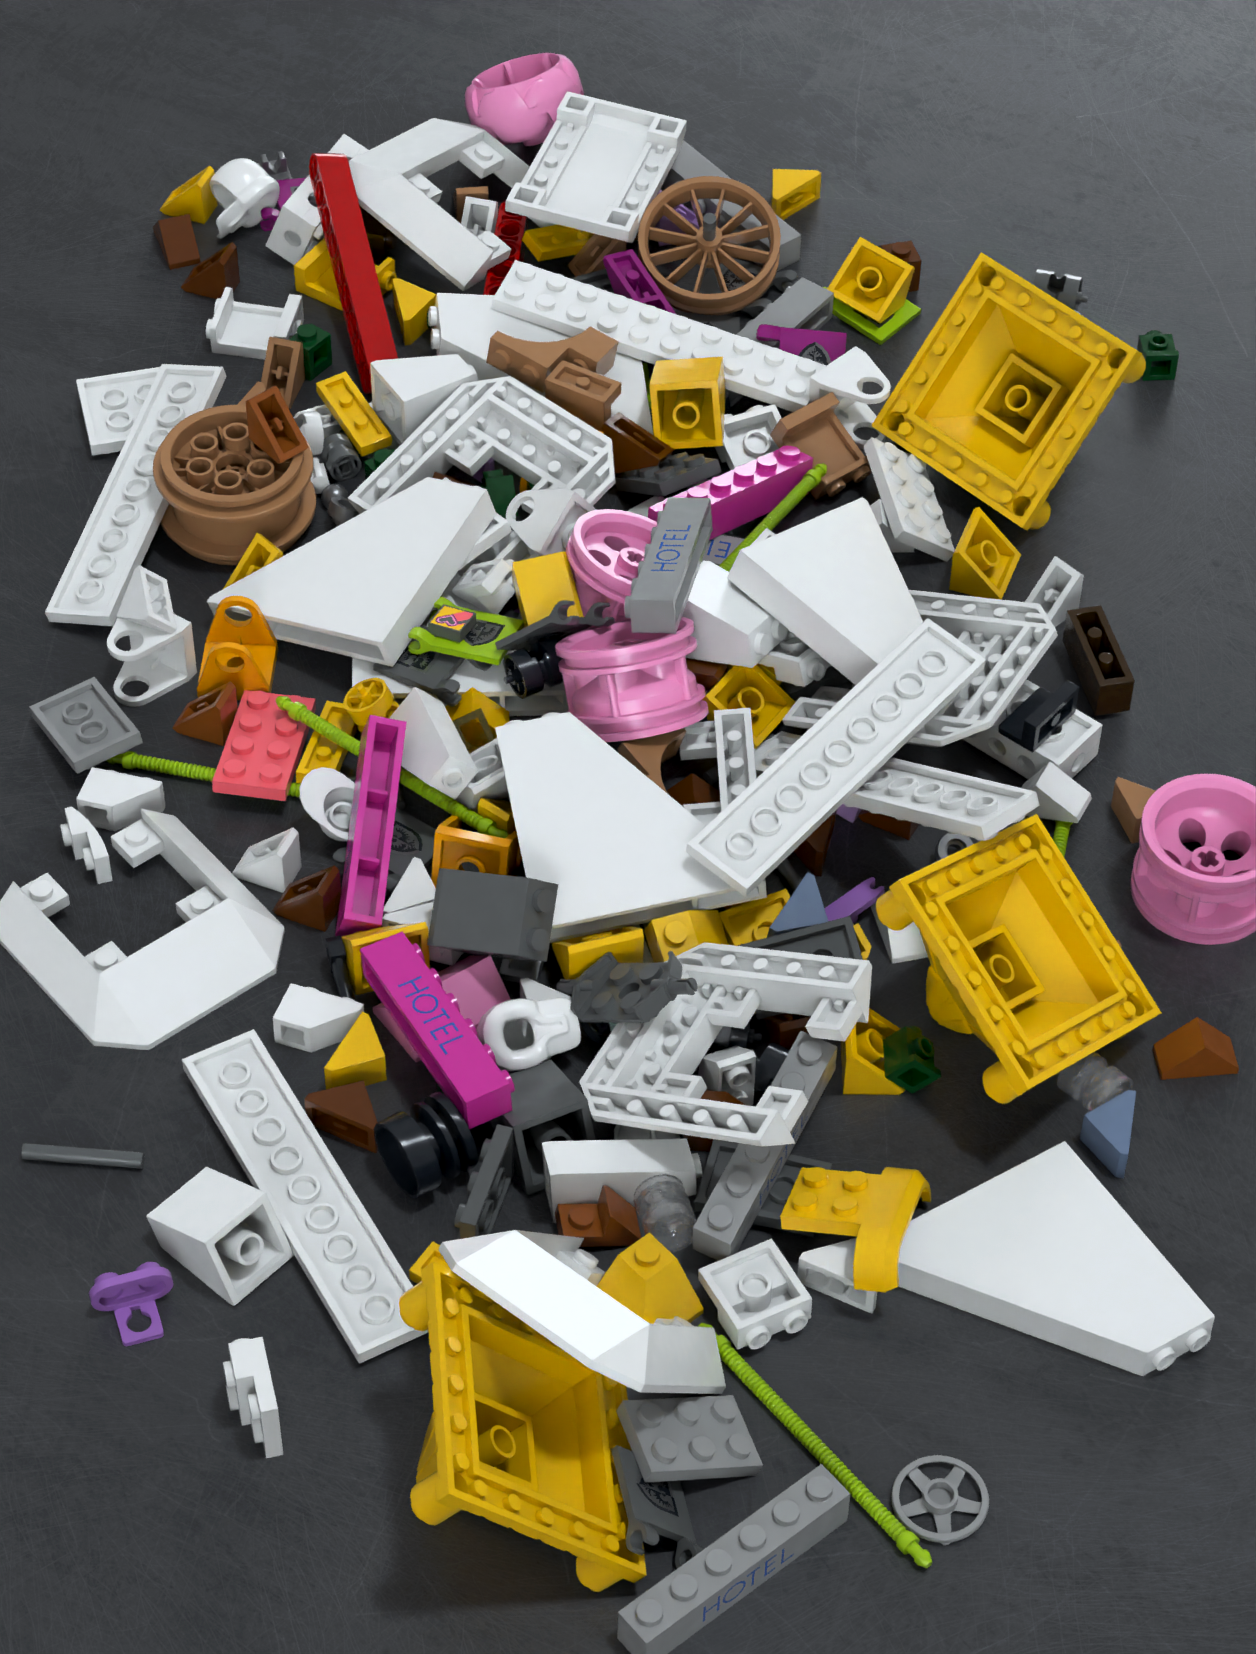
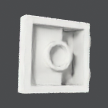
[715,404,781,471]
[758,629,832,687]
[698,1238,812,1350]
[223,1337,283,1458]

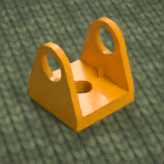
[197,596,278,700]
[431,815,523,888]

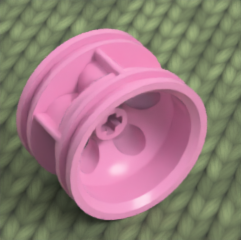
[566,509,657,631]
[555,617,709,742]
[1130,774,1256,945]

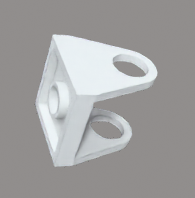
[809,346,891,449]
[506,488,597,556]
[107,614,197,707]

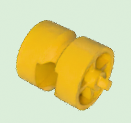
[343,678,399,734]

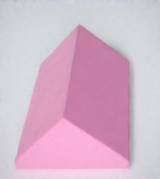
[373,955,511,1062]

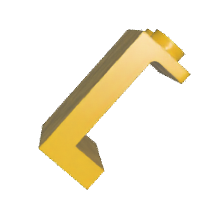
[294,237,397,311]

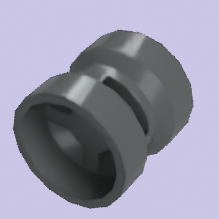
[320,433,362,481]

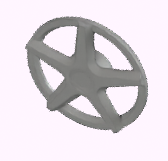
[891,1455,989,1546]

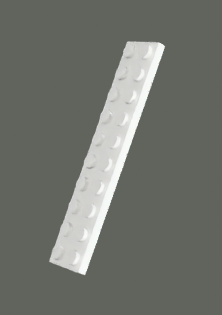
[491,260,826,412]
[45,364,227,626]
[686,618,986,897]
[754,731,1040,841]
[182,1029,428,1364]

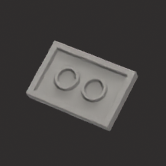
[29,677,143,774]
[616,1395,763,1483]

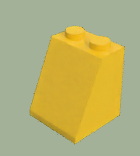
[649,357,725,449]

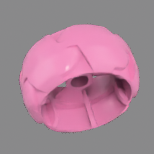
[465,53,584,146]

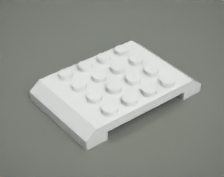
[505,91,687,243]

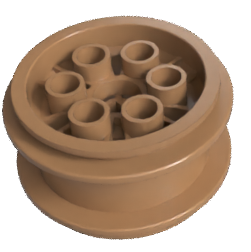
[153,405,316,565]

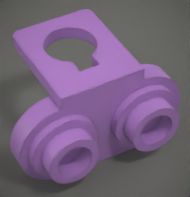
[89,1262,173,1347]

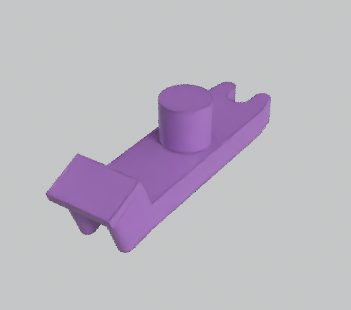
[824,877,885,924]

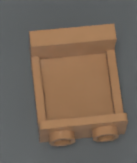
[545,360,621,432]
[770,392,872,500]

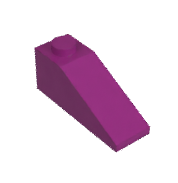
[603,249,677,315]

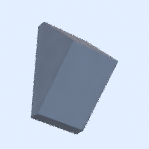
[767,872,829,938]
[1080,1090,1136,1179]

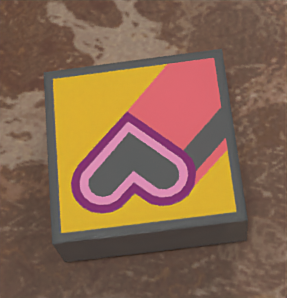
[428,605,476,642]

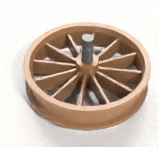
[638,176,781,315]

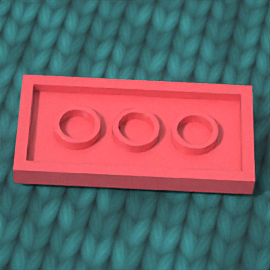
[212,690,316,801]

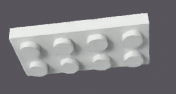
[863,437,955,562]

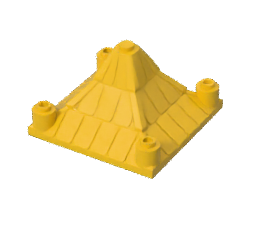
[871,252,1146,531]
[876,814,1162,1104]
[399,1262,647,1592]

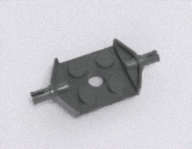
[557,951,697,1023]

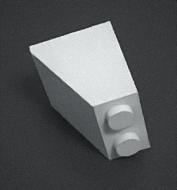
[370,354,478,445]
[682,560,788,668]
[146,1167,294,1306]

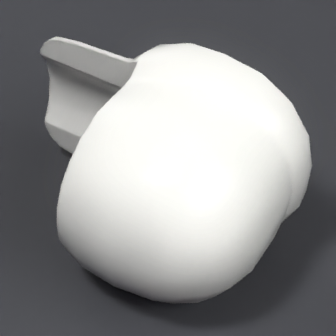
[209,158,280,239]
[476,997,581,1072]

